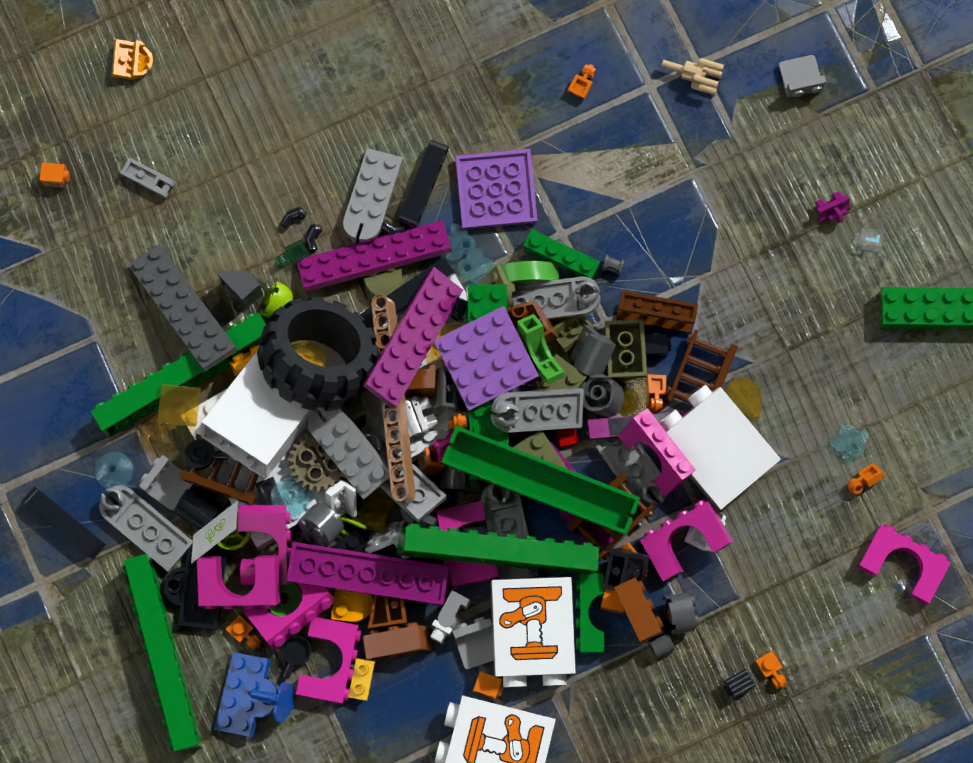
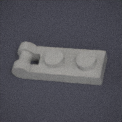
[120,157,176,199]

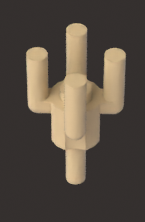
[661,58,724,95]

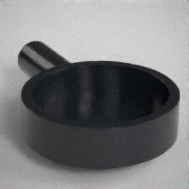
[184,439,229,470]
[282,636,312,680]

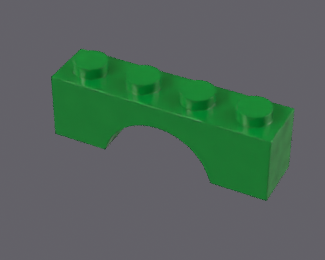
[523,229,600,280]
[576,573,604,654]

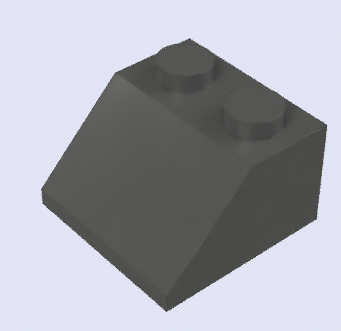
[217,270,263,309]

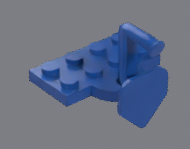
[214,652,295,738]

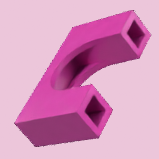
[617,408,696,496]
[640,500,734,581]
[434,501,499,589]
[237,505,292,585]
[857,524,951,606]
[197,555,280,609]
[243,584,336,650]
[296,617,362,705]

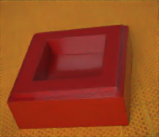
[556,428,579,448]

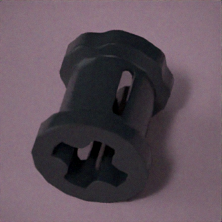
[449,297,467,322]

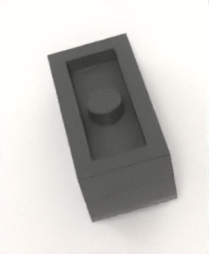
[648,615,675,660]

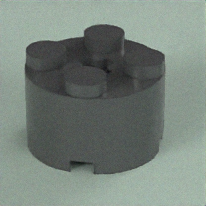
[581,374,624,417]
[297,503,344,547]
[662,592,699,635]

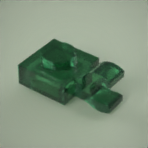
[275,240,310,268]

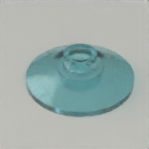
[95,452,133,489]
[270,478,310,516]

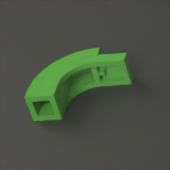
[490,261,559,285]
[517,314,565,384]

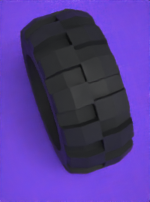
[257,297,379,411]

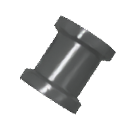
[602,255,624,276]

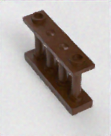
[616,290,698,334]
[665,329,738,405]
[179,434,259,505]
[566,472,655,562]

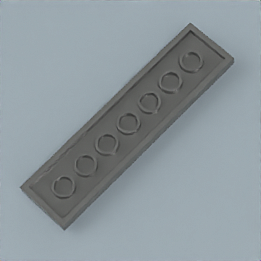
[128,244,237,372]

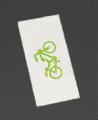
[191,500,238,564]

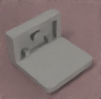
[779,55,826,98]
[139,455,192,511]
[365,521,410,559]
[453,617,494,669]

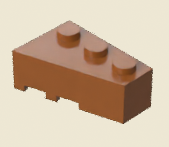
[405,365,436,398]
[614,577,664,645]
[368,595,408,631]
[363,623,435,660]

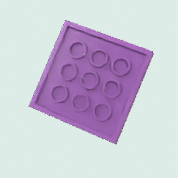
[455,149,538,230]
[434,306,539,411]

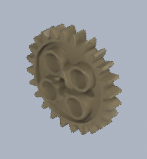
[288,433,347,494]

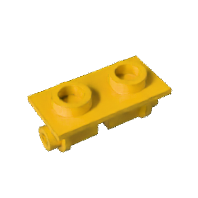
[348,658,375,701]

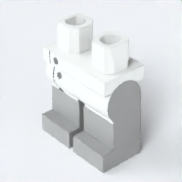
[379,397,438,440]
[430,590,470,644]

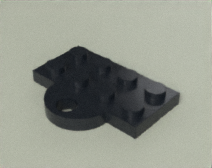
[164,548,228,630]

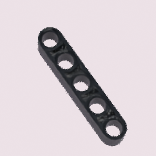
[398,140,449,228]
[22,486,106,560]

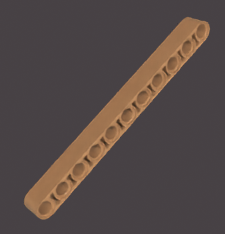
[372,294,415,504]

